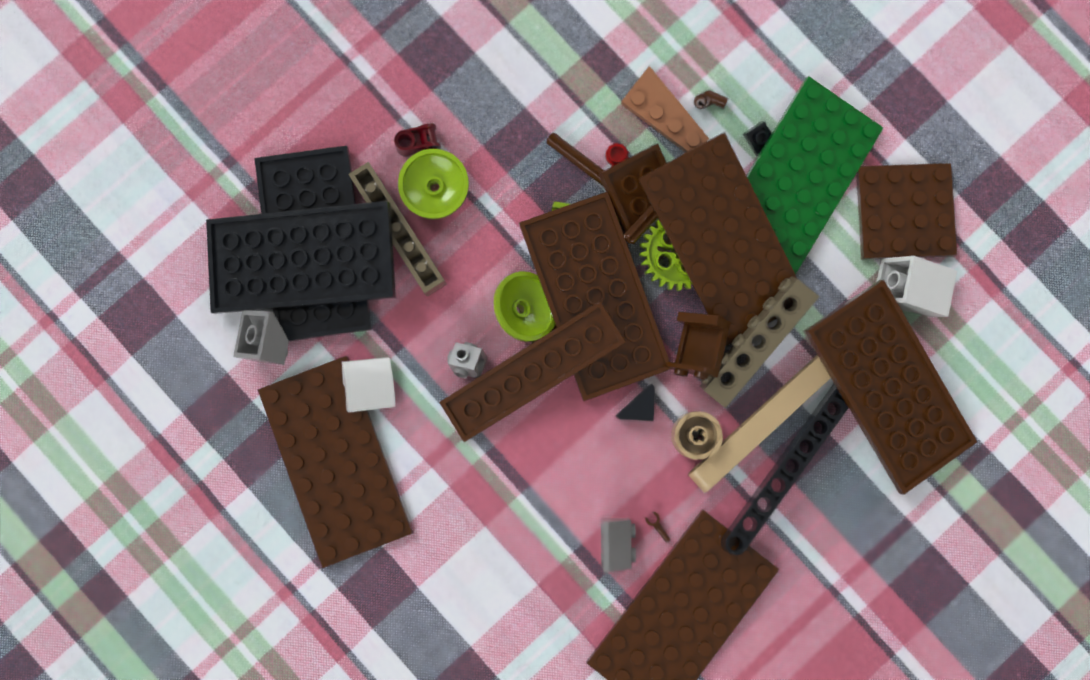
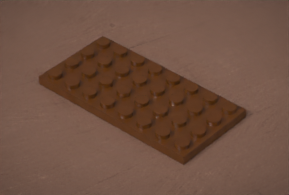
[638,132,797,346]
[519,191,671,401]
[804,280,977,495]
[258,356,413,568]
[586,509,780,680]

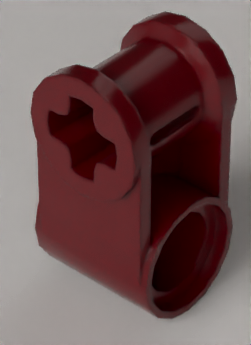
[394,123,441,156]

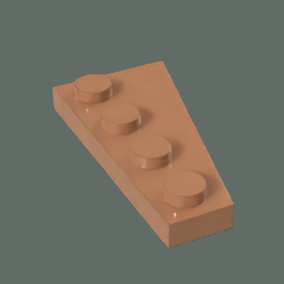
[621,66,709,153]

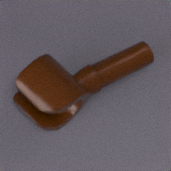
[645,512,670,543]

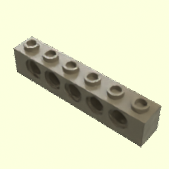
[348,162,447,297]
[700,276,820,408]

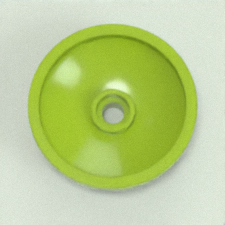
[398,149,469,219]
[493,271,555,342]

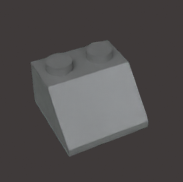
[233,310,289,365]
[601,518,636,572]

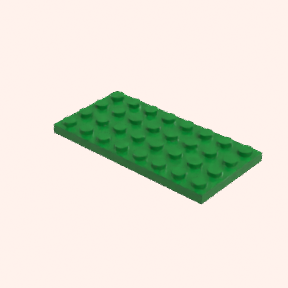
[746,76,883,275]

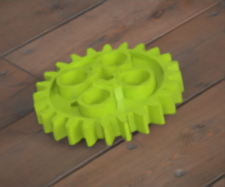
[639,220,691,291]

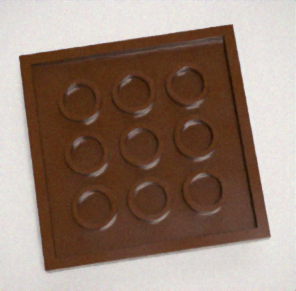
[856,163,957,260]

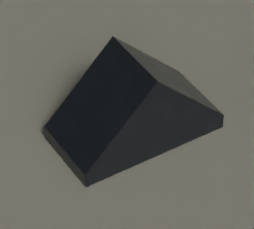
[615,384,655,421]

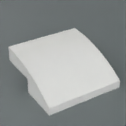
[342,357,395,412]

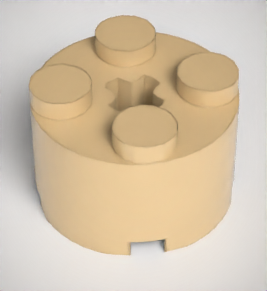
[671,411,723,460]

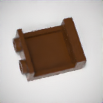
[666,312,731,380]

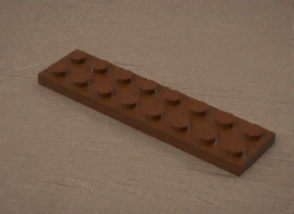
[439,301,626,442]

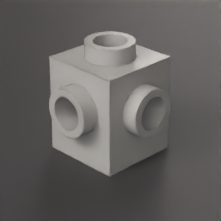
[447,342,487,378]

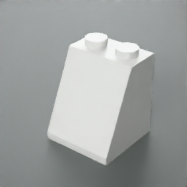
[877,256,957,317]

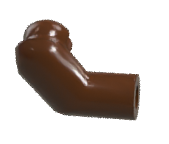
[694,90,729,109]

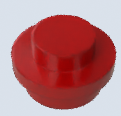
[605,143,629,166]

